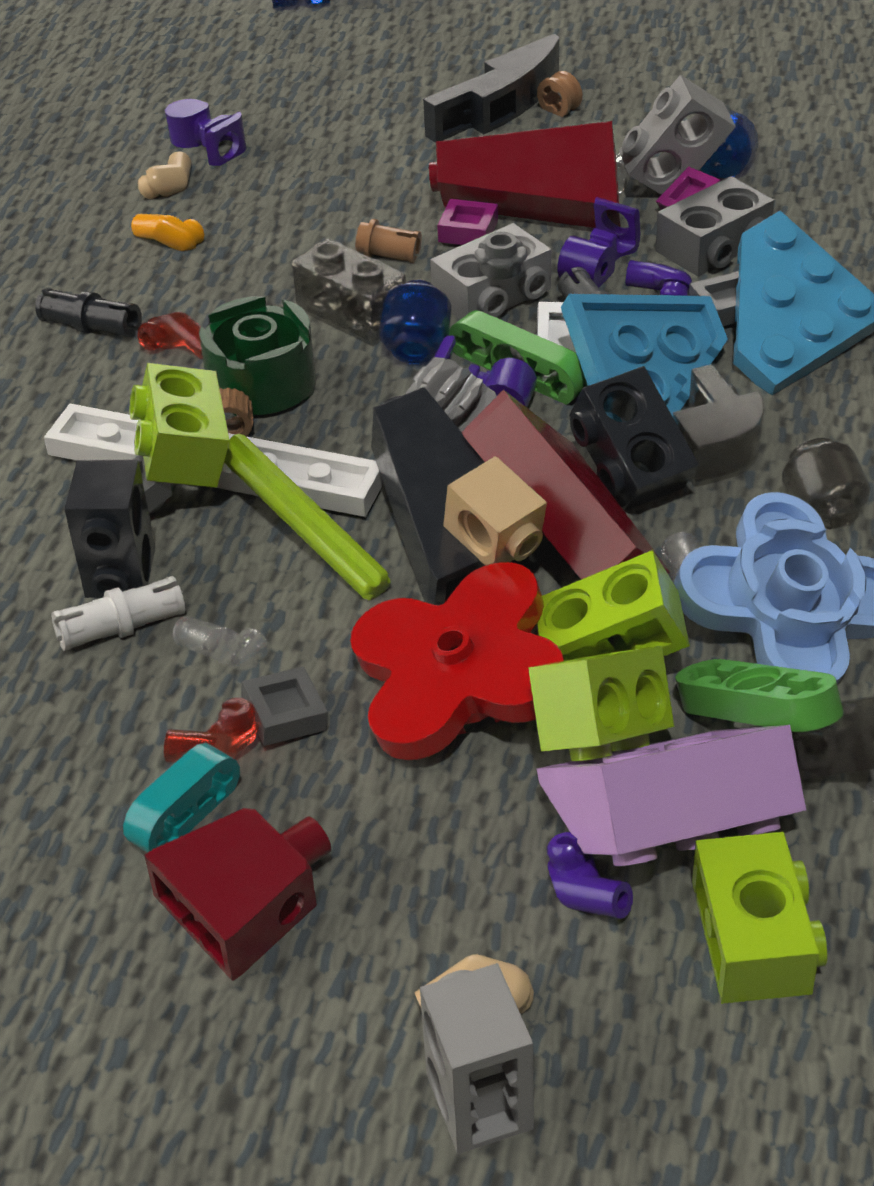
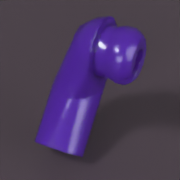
[625,260,693,296]

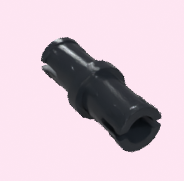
[35,288,142,338]

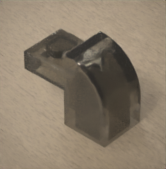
[673,364,764,487]

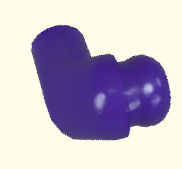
[547,832,633,919]

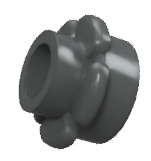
[475,232,528,280]

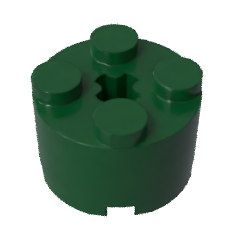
[199,296,316,418]

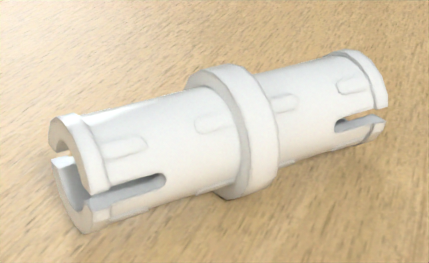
[51,576,185,651]

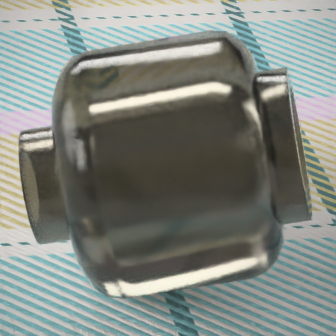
[782,438,870,530]

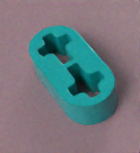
[123,743,240,853]

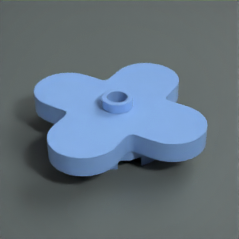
[674,492,874,684]

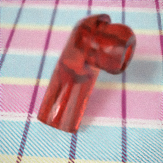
[137,312,203,359]
[164,697,259,763]

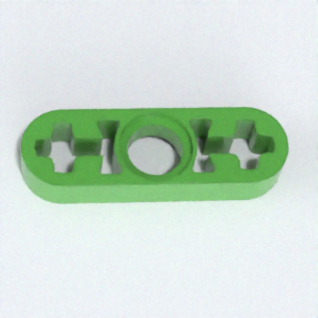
[448,310,588,405]
[675,659,844,732]

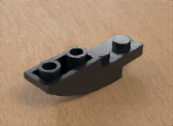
[423,34,559,143]

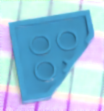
[733,211,874,395]
[560,294,728,422]

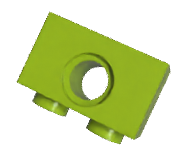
[692,832,827,1004]

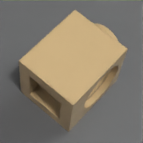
[443,456,547,565]

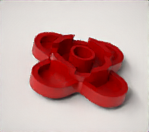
[350,562,564,760]

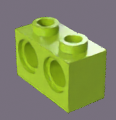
[129,363,230,488]
[537,550,690,661]
[528,646,674,761]

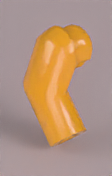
[131,213,205,251]

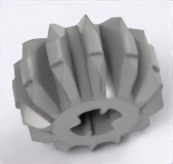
[406,357,497,432]

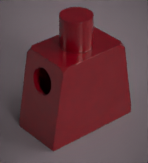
[144,808,331,981]

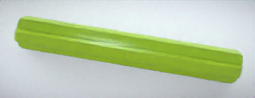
[224,434,391,601]

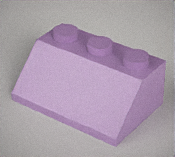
[537,725,806,866]

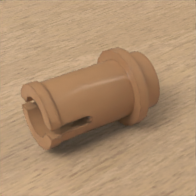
[355,219,422,263]

